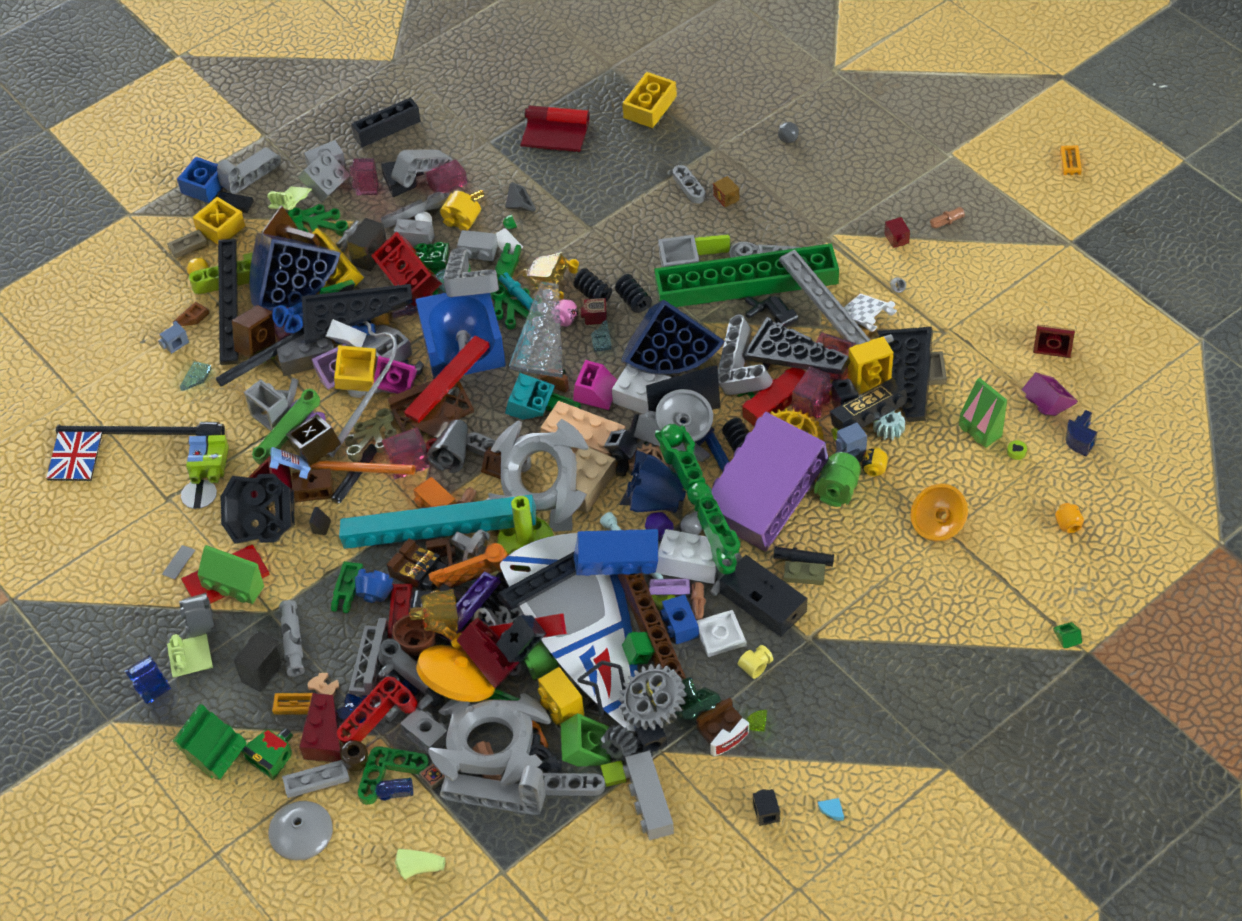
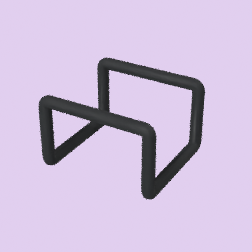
[577,661,626,716]

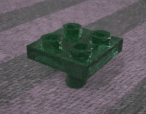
[675,677,721,720]

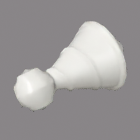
[415,211,432,222]

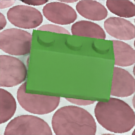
[197,545,264,605]

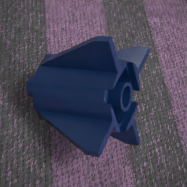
[619,450,686,513]

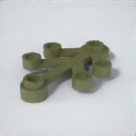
[344,408,397,462]

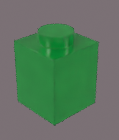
[622,632,655,665]

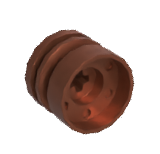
[392,614,436,662]

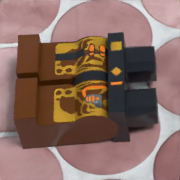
[387,538,448,591]

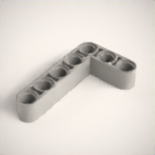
[443,248,499,297]
[718,315,773,395]
[440,766,546,815]

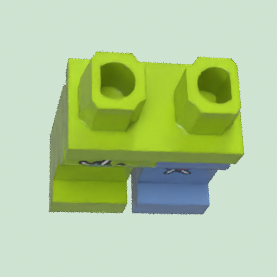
[186,435,229,484]

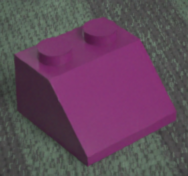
[1021,372,1078,416]

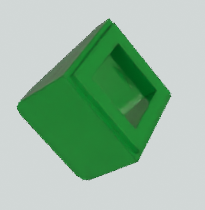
[1053,622,1082,649]

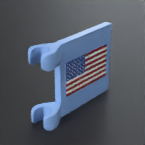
[270,447,311,479]

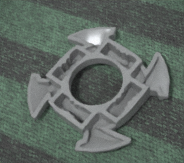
[488,419,589,524]
[428,693,551,786]

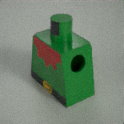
[242,728,293,780]

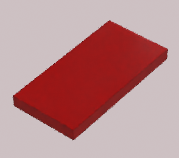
[181,544,270,604]

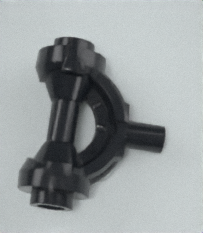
[529,734,562,773]

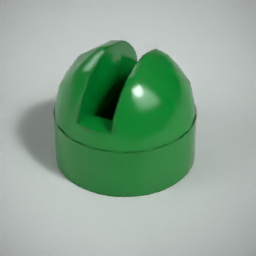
[503,214,517,230]

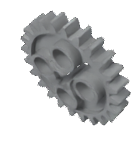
[618,664,686,730]

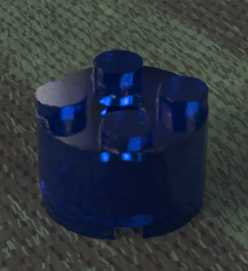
[124,655,171,704]

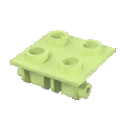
[268,187,312,210]
[167,634,213,678]

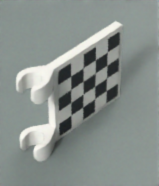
[844,293,897,332]

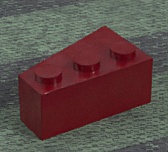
[456,617,520,688]
[299,693,342,762]

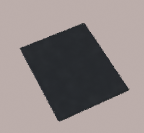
[646,365,721,412]

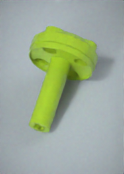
[497,496,554,571]

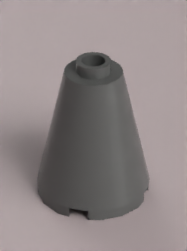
[427,420,468,473]

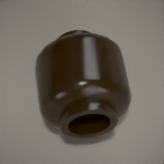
[340,740,368,771]

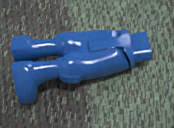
[272,302,304,333]

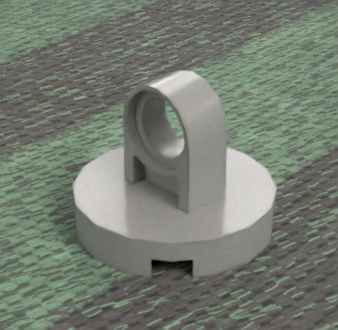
[451,529,490,561]

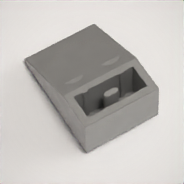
[362,325,412,367]

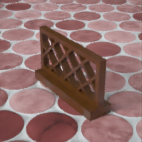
[387,380,474,435]

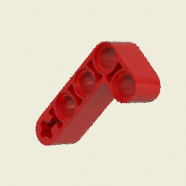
[337,676,418,744]

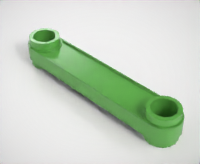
[252,389,320,465]

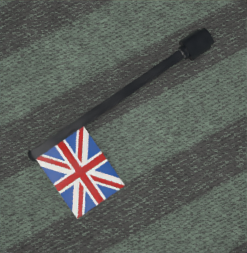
[46,422,225,481]

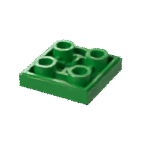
[414,242,450,268]

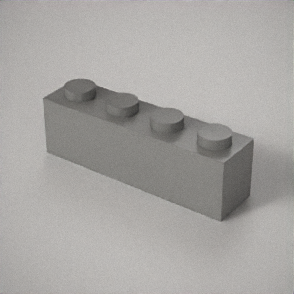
[623,751,674,840]

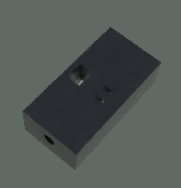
[719,555,808,637]

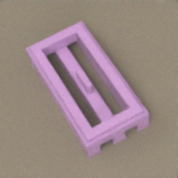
[649,579,690,595]

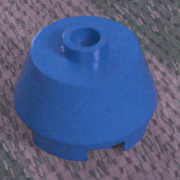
[355,569,393,603]

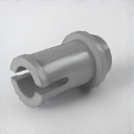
[455,330,470,352]

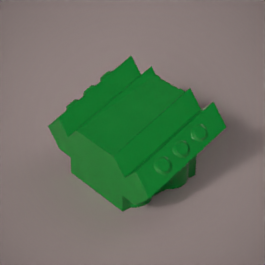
[172,704,247,780]

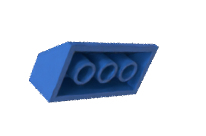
[574,529,658,576]

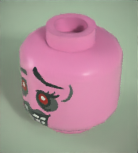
[552,300,578,327]

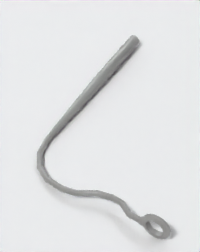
[328,321,397,457]

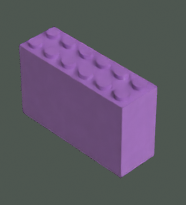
[711,412,828,552]

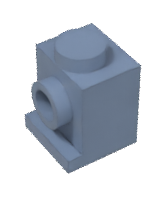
[158,321,189,354]

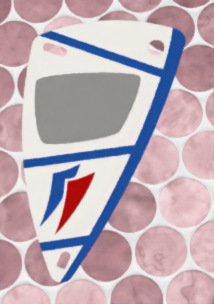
[500,533,638,731]

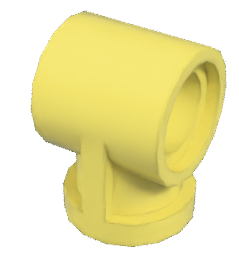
[738,645,773,679]

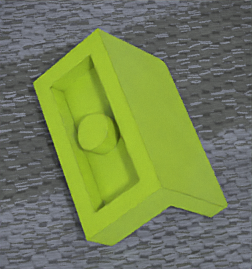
[694,235,730,255]

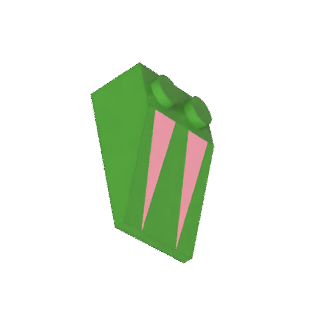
[959,378,1007,448]

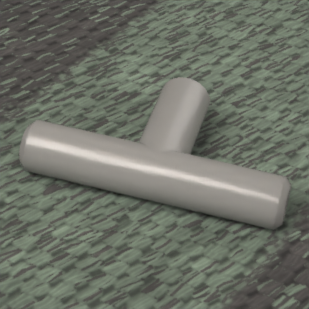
[276,378,299,408]

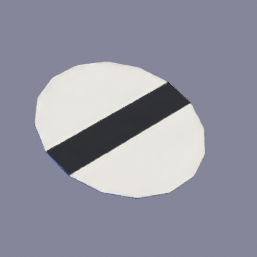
[181,480,217,508]

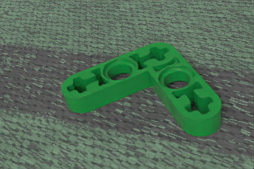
[358,746,430,805]

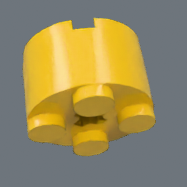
[440,191,481,231]

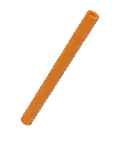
[310,460,416,475]

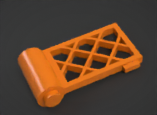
[428,543,515,588]

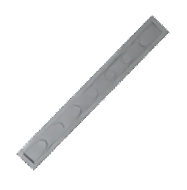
[779,249,870,347]

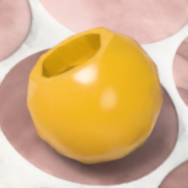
[187,258,209,275]

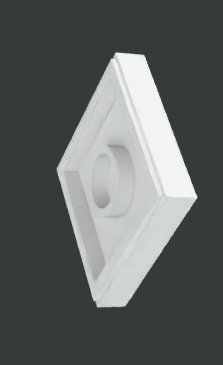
[696,610,746,657]

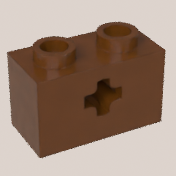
[292,468,334,502]

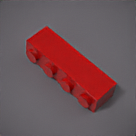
[742,367,812,427]

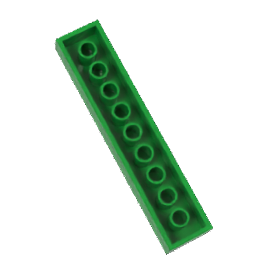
[654,243,839,307]

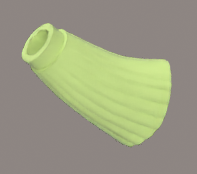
[395,849,445,880]

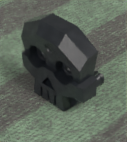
[220,474,295,544]

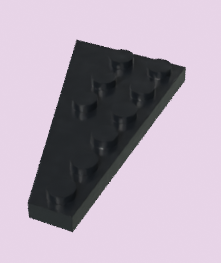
[743,317,851,375]

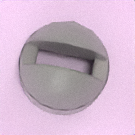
[890,277,906,293]

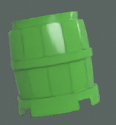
[814,452,861,507]

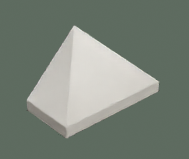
[326,319,367,347]

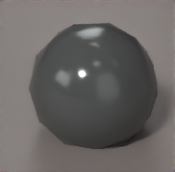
[778,122,799,143]

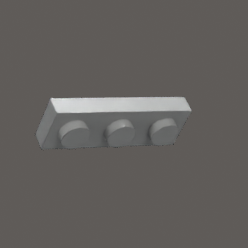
[282,760,350,798]

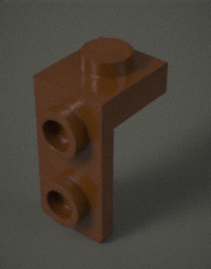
[426,538,457,566]

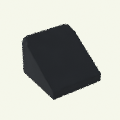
[309,507,331,535]

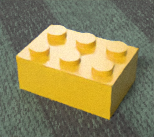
[622,72,677,128]
[847,336,893,395]

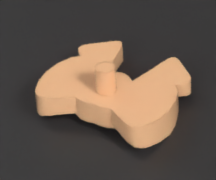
[307,673,339,697]

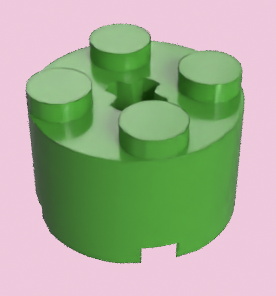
[524,640,559,680]

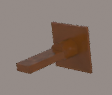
[262,206,320,246]

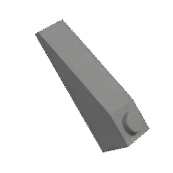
[634,411,710,462]

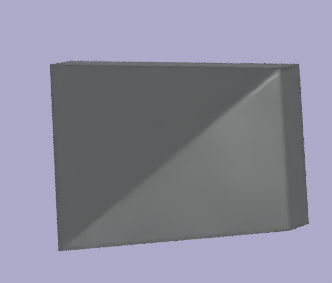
[505,182,536,212]

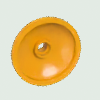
[910,483,968,541]

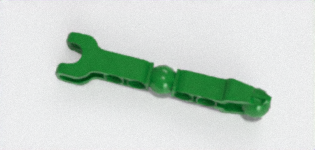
[655,424,740,574]

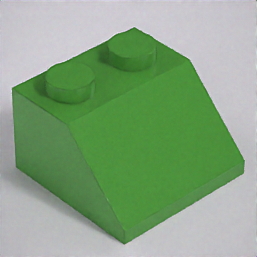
[561,713,610,767]

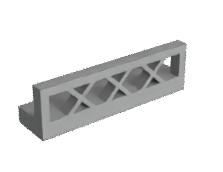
[349,618,388,695]

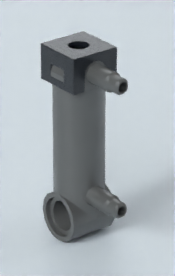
[378,639,445,710]

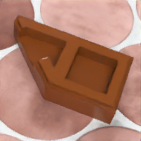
[173,302,210,326]
[537,371,569,393]

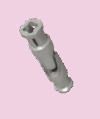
[279,600,305,677]

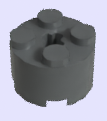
[179,593,217,638]

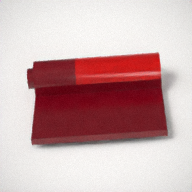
[520,105,590,152]

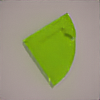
[746,710,767,732]

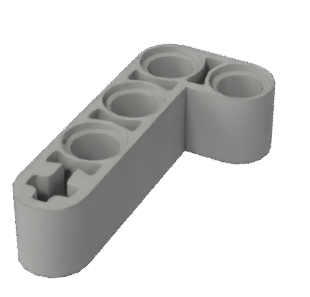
[217,148,281,194]
[391,149,453,187]

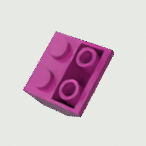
[573,360,617,410]

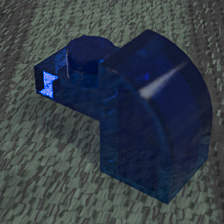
[1065,410,1098,457]

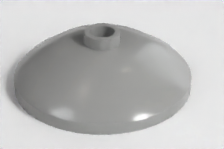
[655,389,713,442]
[268,801,333,860]

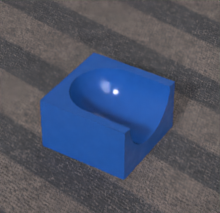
[416,293,506,380]

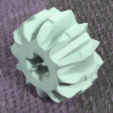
[873,411,905,441]

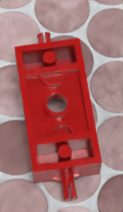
[371,232,442,308]

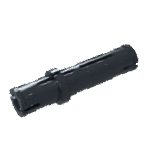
[773,546,834,567]

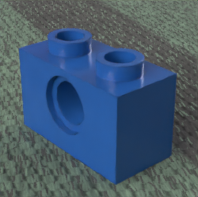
[660,595,699,644]

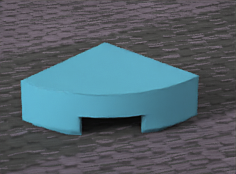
[818,798,844,821]

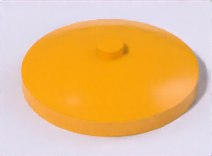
[416,645,496,702]

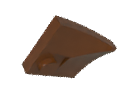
[411,400,464,438]

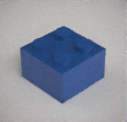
[177,157,223,203]

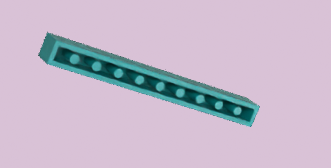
[339,494,536,549]

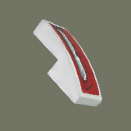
[710,718,749,756]

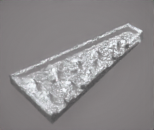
[509,282,563,378]

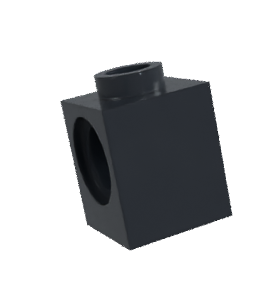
[634,724,667,753]
[753,789,780,826]

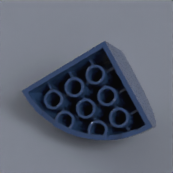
[250,232,341,311]
[621,299,725,375]

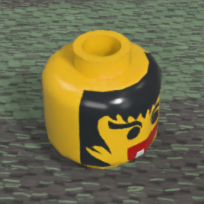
[861,447,888,477]

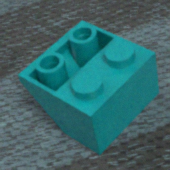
[505,373,555,420]

